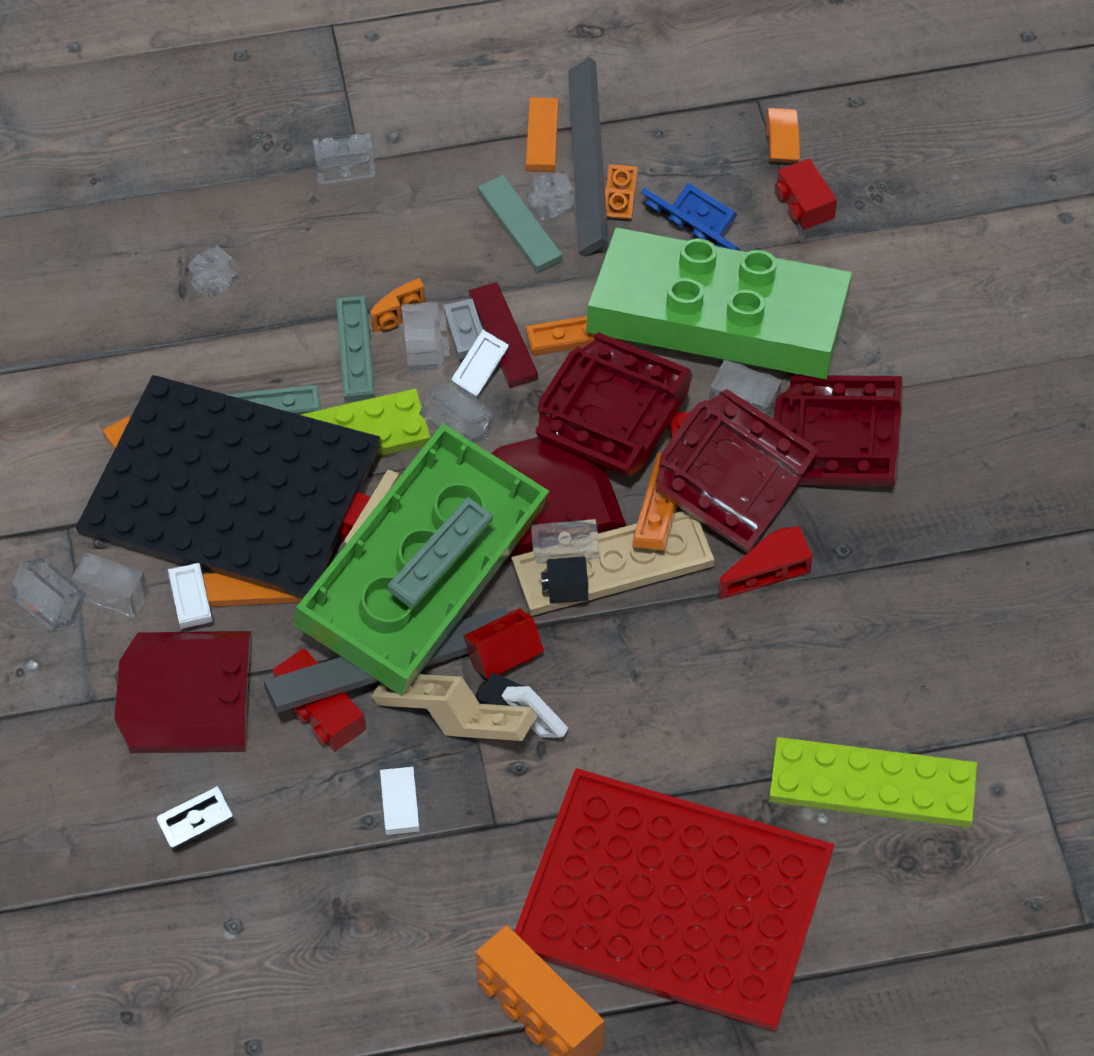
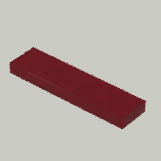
[469,282,538,388]

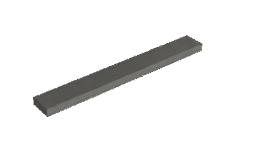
[568,57,609,256]
[264,607,508,713]

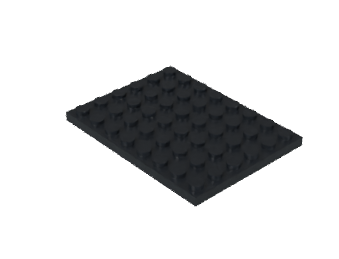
[76,375,382,598]

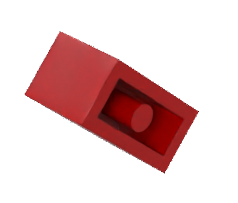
[775,158,837,230]
[463,608,544,679]

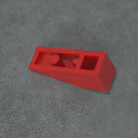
[718,525,813,599]

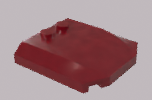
[535,332,693,477]
[774,375,903,486]
[656,389,819,553]
[491,437,626,563]
[114,631,252,754]

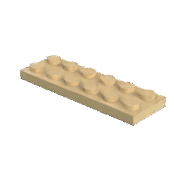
[511,511,714,616]

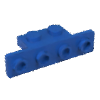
[641,182,741,251]

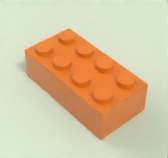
[476,925,605,1056]

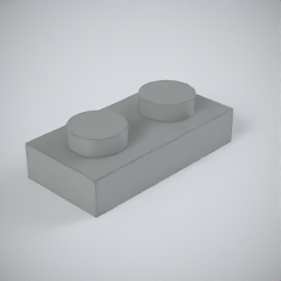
[443,298,483,359]

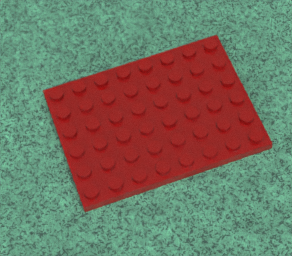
[514,768,835,1032]

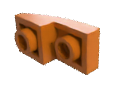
[766,108,800,163]
[605,164,638,220]
[370,278,426,333]

